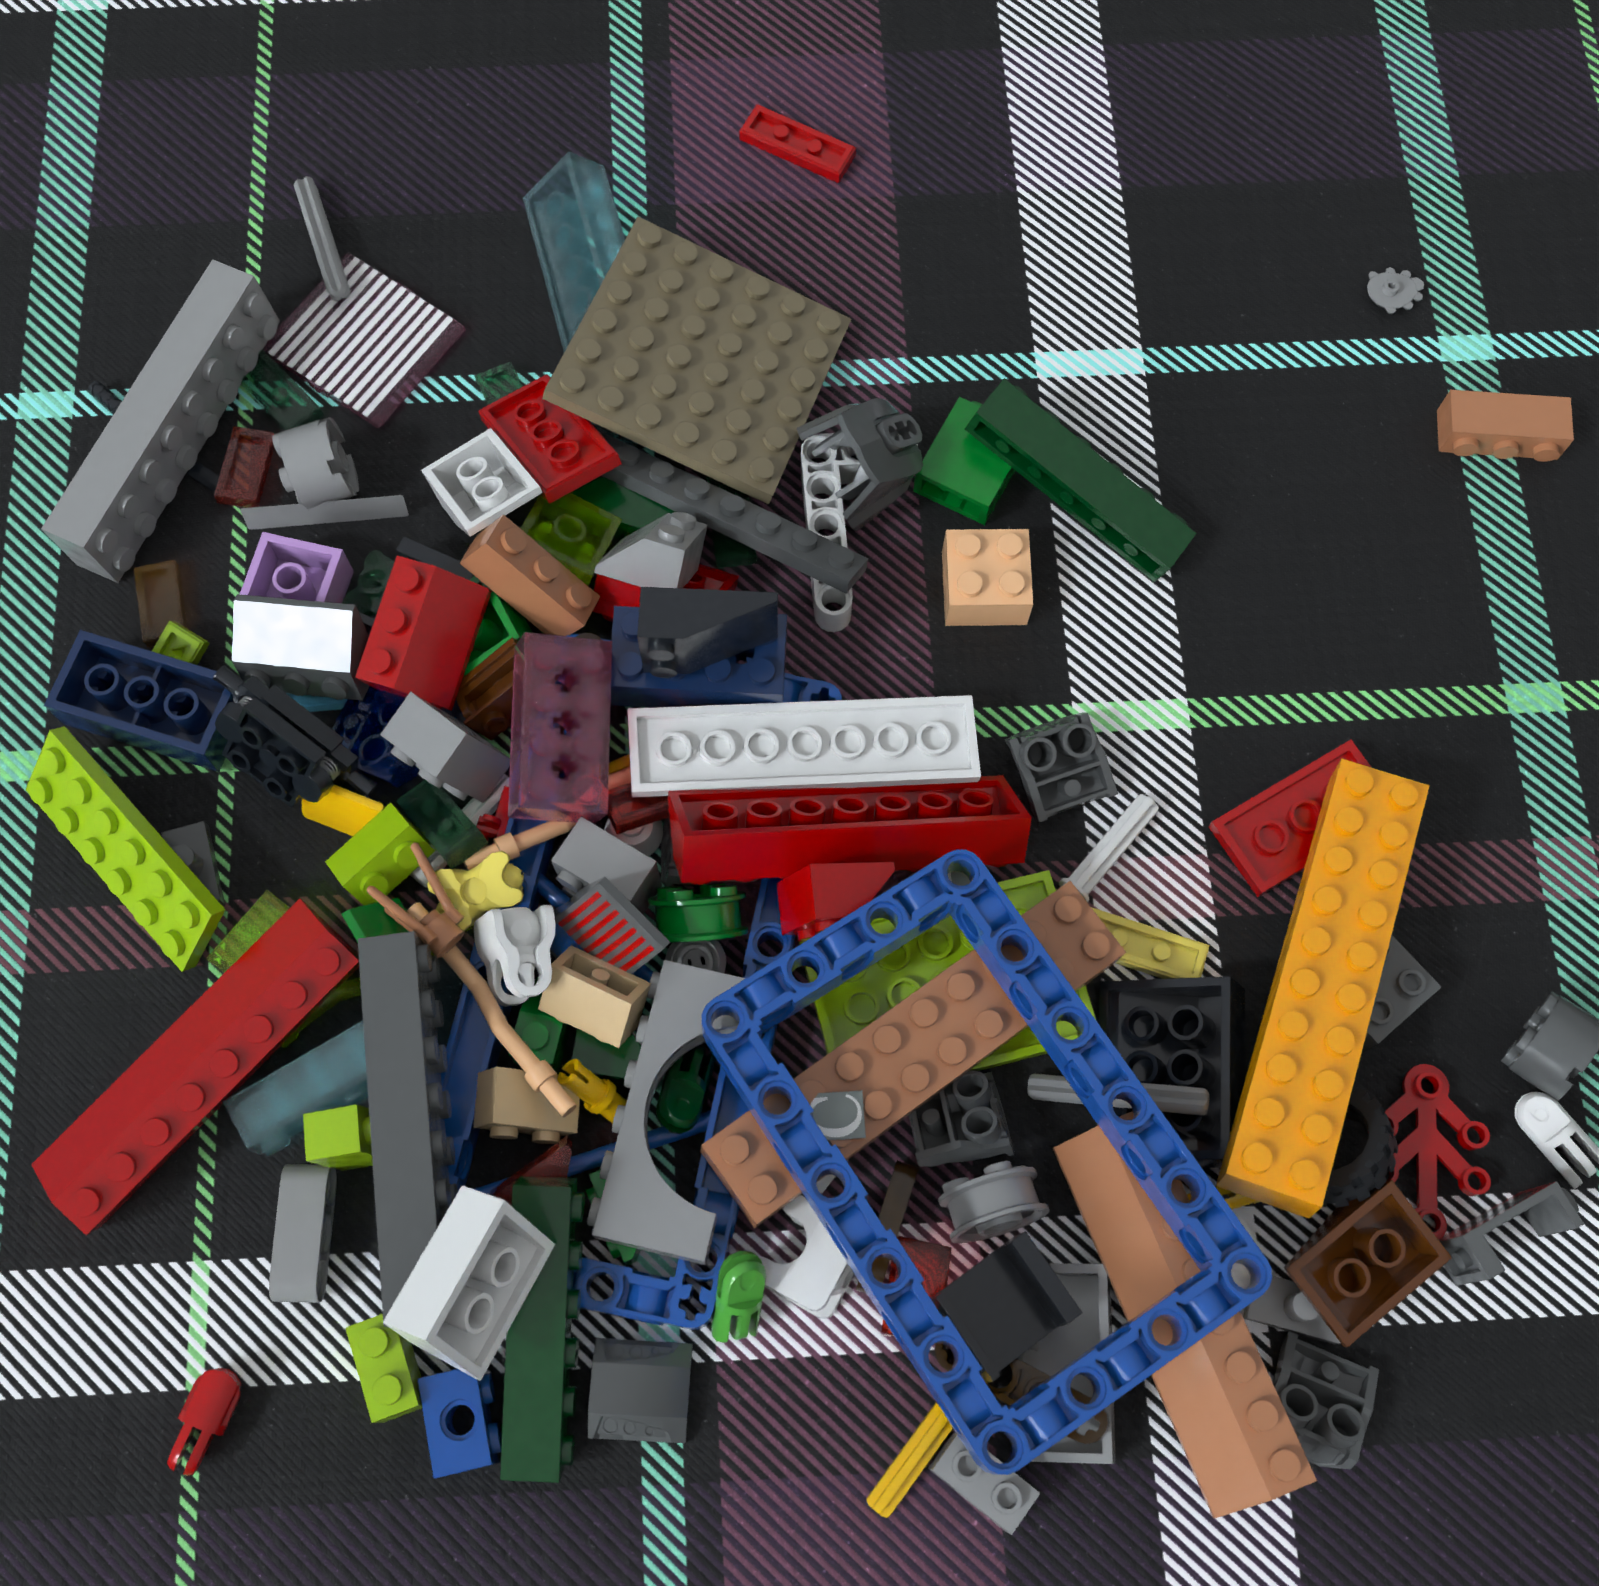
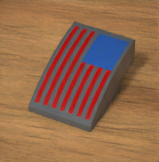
[550,876,670,974]

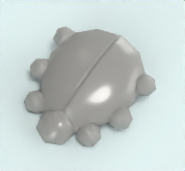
[1367,267,1424,314]

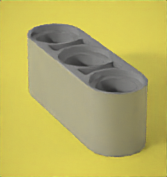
[269,1164,337,1303]

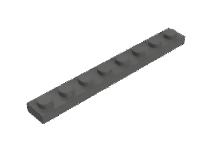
[597,429,869,594]

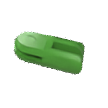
[711,1251,766,1343]

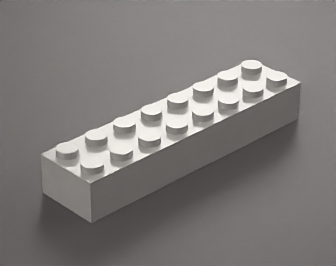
[41,259,280,583]

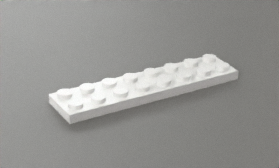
[627,695,981,797]

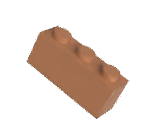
[1437,390,1574,462]
[459,514,600,644]

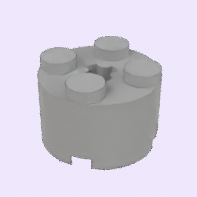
[272,417,359,510]

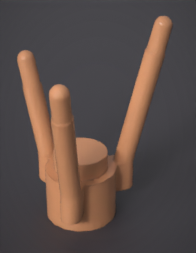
[367,842,464,958]

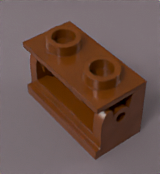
[456,637,555,741]

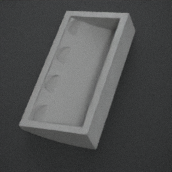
[1018,1263,1116,1464]

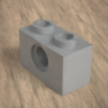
[928,1431,1040,1535]

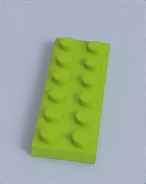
[25,726,225,972]

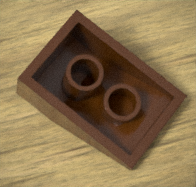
[1284,1180,1452,1347]

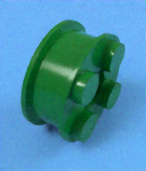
[648,883,748,942]

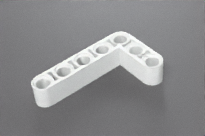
[801,433,918,632]

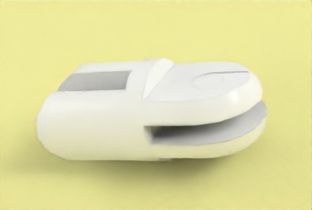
[1515,1092,1599,1189]

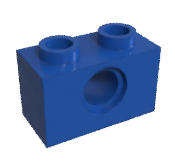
[418,1369,502,1479]

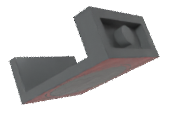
[1439,1181,1584,1286]

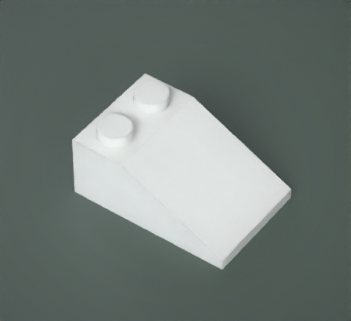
[421,428,543,537]

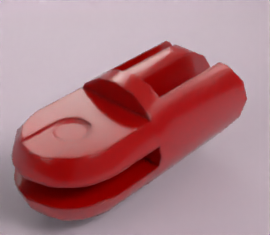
[167,1367,241,1476]

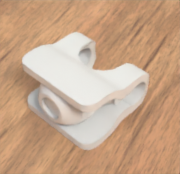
[474,905,555,1006]
[759,1195,855,1319]

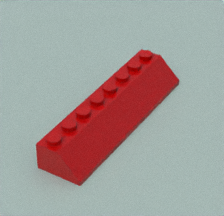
[668,775,1032,885]
[31,898,359,1235]

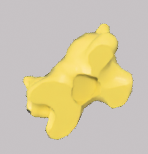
[427,851,524,931]

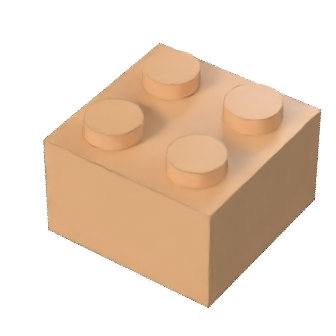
[942,529,1033,626]

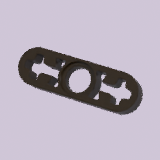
[855,1160,919,1294]

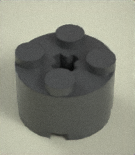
[1501,992,1599,1101]

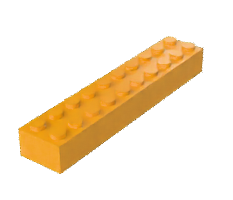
[1216,758,1430,1219]

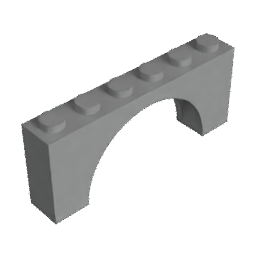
[587,960,762,1265]

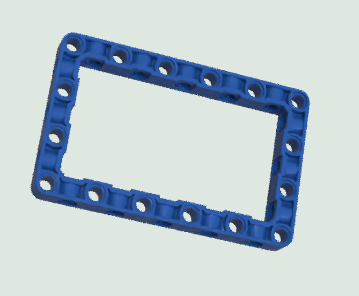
[702,849,1272,1475]

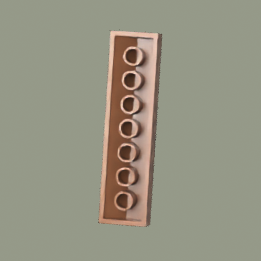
[1053,1111,1317,1518]

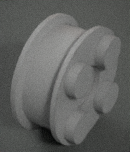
[938,1161,1050,1243]

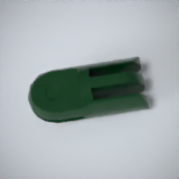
[656,1046,716,1134]

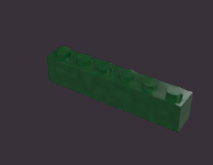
[965,378,1197,582]
[500,1176,585,1483]

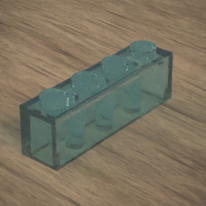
[223,1021,368,1155]

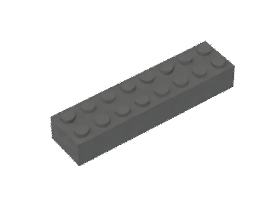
[358,931,458,1328]

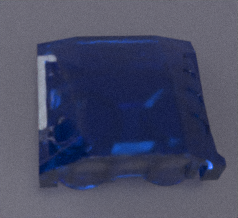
[332,686,420,788]

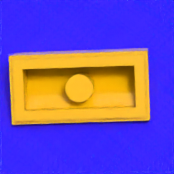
[302,785,385,836]

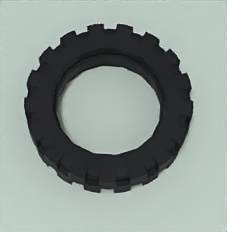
[1322,1087,1398,1207]

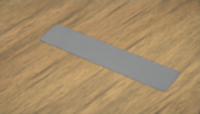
[240,495,409,530]

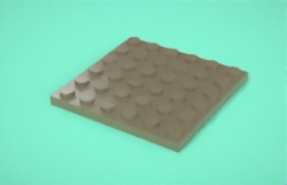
[542,217,851,505]

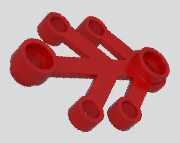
[1367,1064,1491,1240]

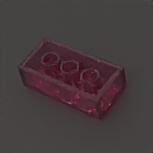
[508,632,612,824]

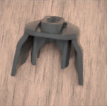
[796,398,923,531]

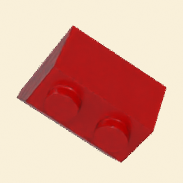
[777,862,895,942]

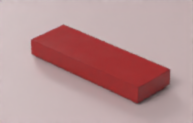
[739,104,856,183]

